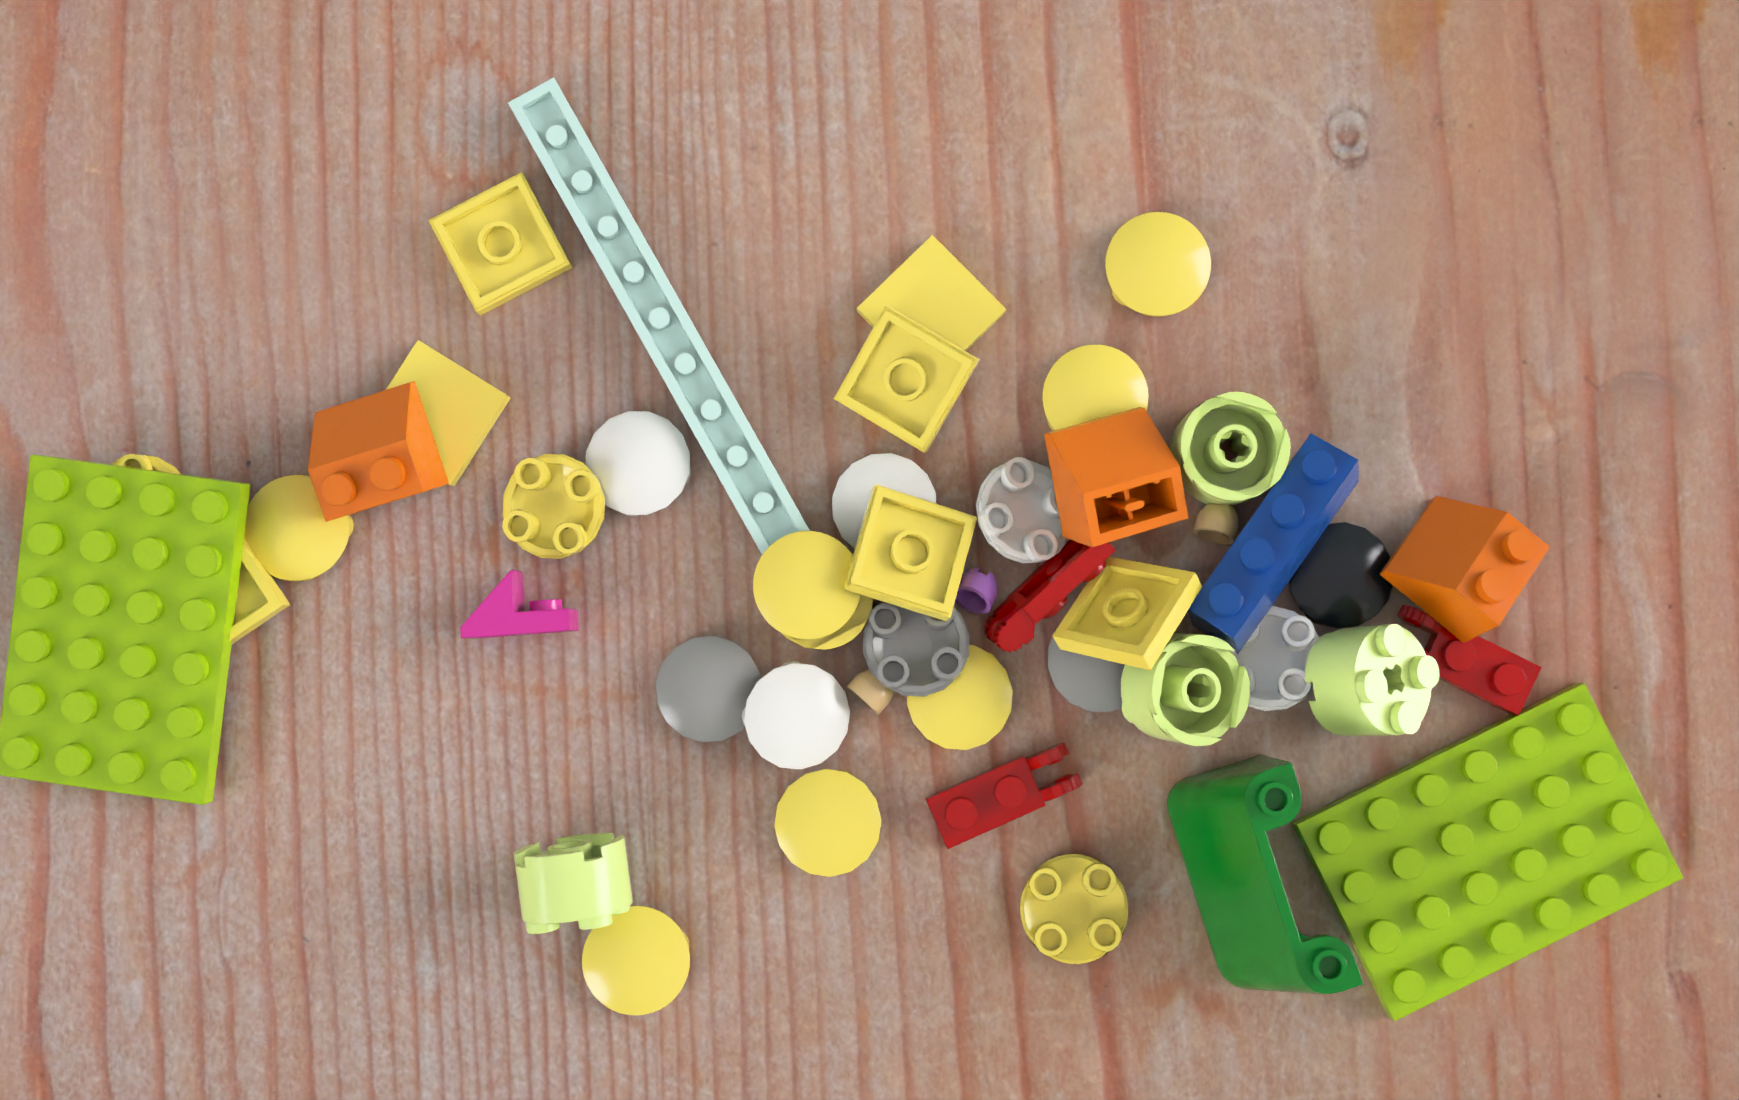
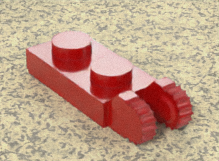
[983,539,1116,653]
[1397,604,1542,715]
[925,742,1083,850]

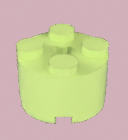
[1170,392,1291,506]
[1305,624,1439,736]
[1121,633,1250,746]
[514,833,633,934]

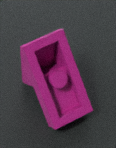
[460,569,579,639]

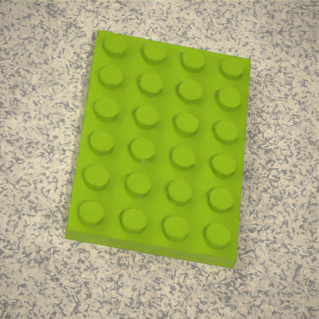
[0,455,251,805]
[1292,683,1684,1022]

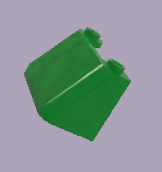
[1167,755,1364,994]

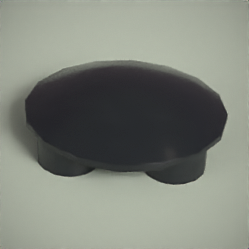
[1289,522,1393,628]

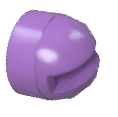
[955,567,999,614]

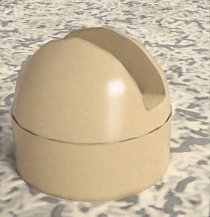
[1192,503,1239,545]
[847,669,894,715]

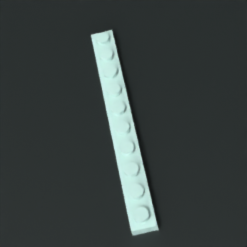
[508,77,810,555]

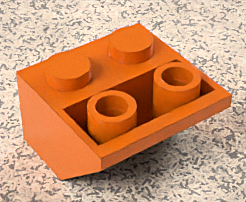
[1044,407,1188,547]

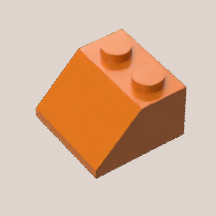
[308,381,449,522]
[1380,496,1550,643]

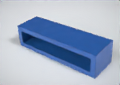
[1188,433,1359,654]

